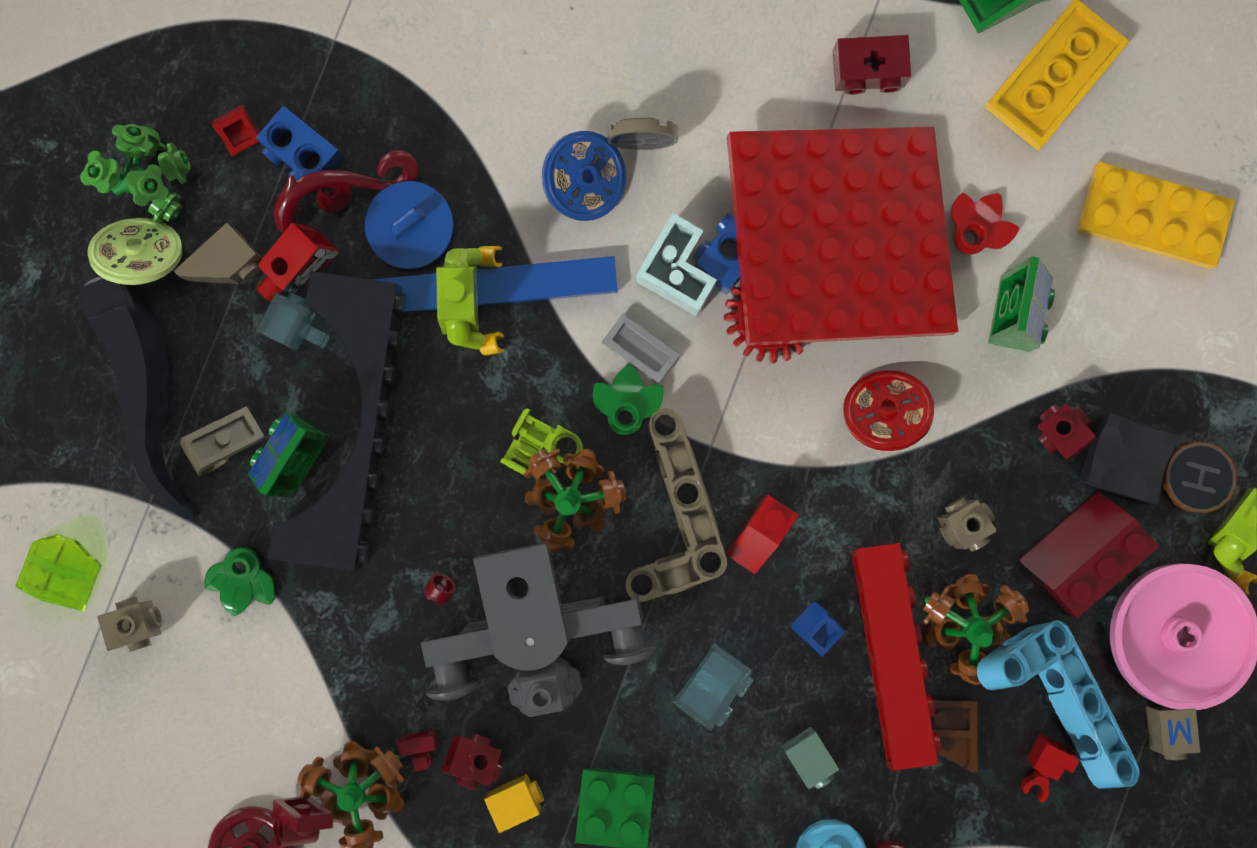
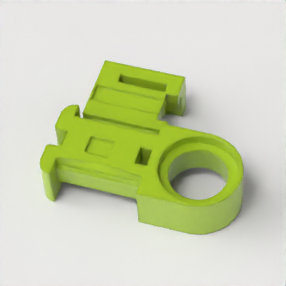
[500,409,583,478]

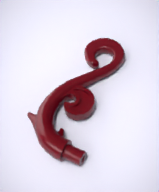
[274,150,419,233]

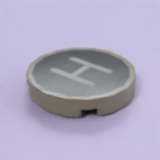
[608,118,678,150]

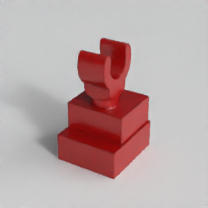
[1021,733,1080,803]

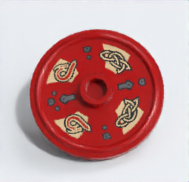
[843,370,934,451]

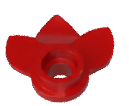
[951,193,1019,255]

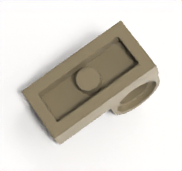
[180,406,265,476]

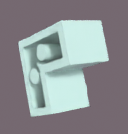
[636,213,717,317]

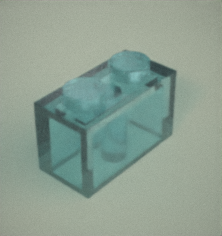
[674,642,753,731]

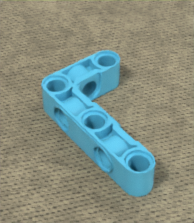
[977,620,1139,789]

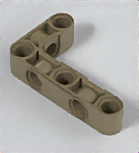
[626,409,727,602]

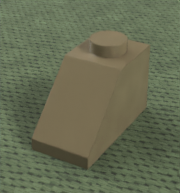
[174,223,263,284]

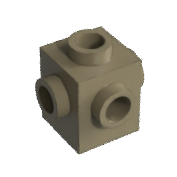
[937,497,996,552]
[97,597,162,652]

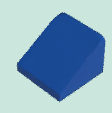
[791,602,846,657]

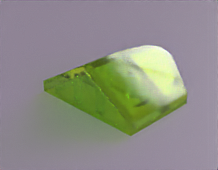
[15,534,102,611]

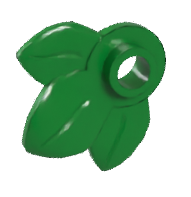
[593,365,664,436]
[204,547,275,616]

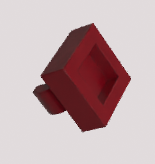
[397,728,440,771]

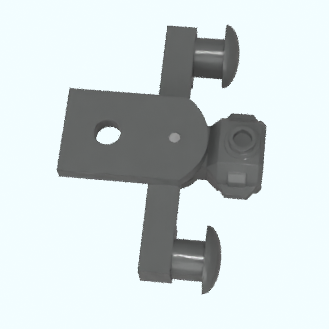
[421,542,657,717]

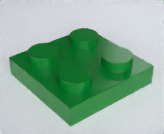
[575,767,655,848]

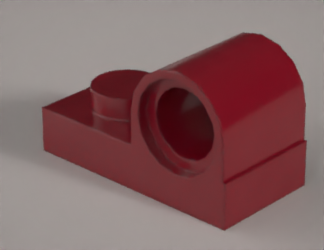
[273,796,333,848]

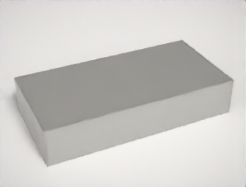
[602,314,680,384]

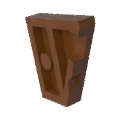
[930,699,978,772]

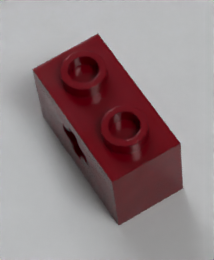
[832,35,911,95]

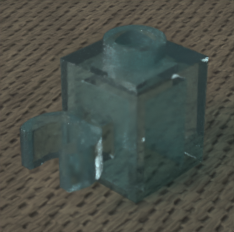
[256,292,330,351]

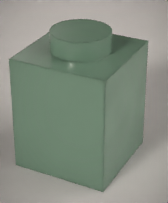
[781,727,839,789]

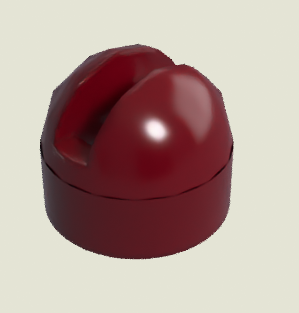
[424,573,456,605]

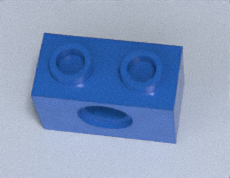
[694,212,740,295]

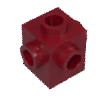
[1037,403,1096,462]
[441,734,502,791]

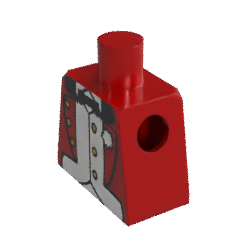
[256,223,341,302]

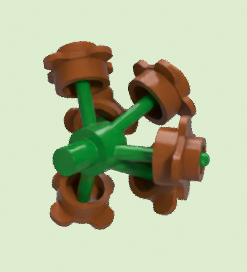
[524,449,626,552]
[923,574,1029,685]
[298,741,404,848]

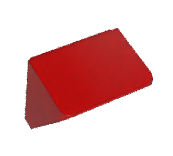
[212,105,259,156]

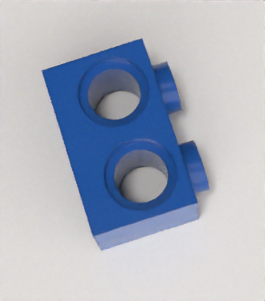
[256,106,345,190]

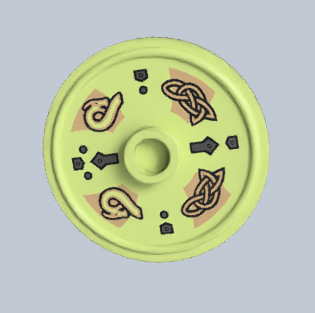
[88,218,182,285]

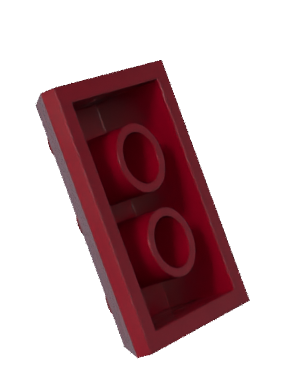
[1017,491,1159,618]

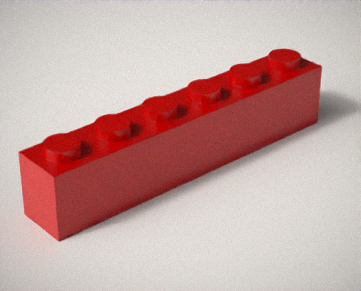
[852,543,941,771]

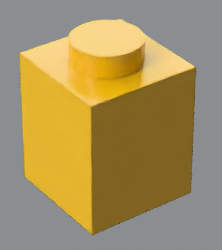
[484,774,544,833]

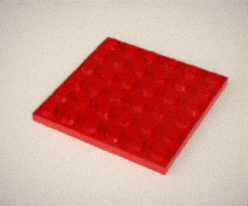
[727,126,959,346]

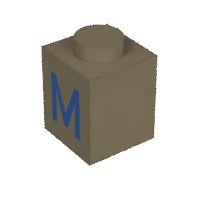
[1146,705,1200,760]

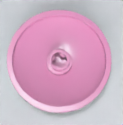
[1110,563,1257,710]

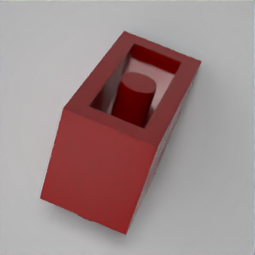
[725,495,799,574]

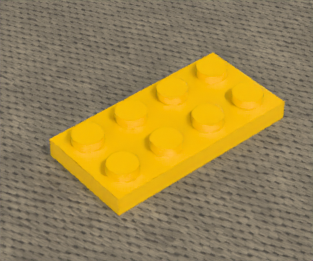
[984,0,1130,151]
[1077,162,1235,269]

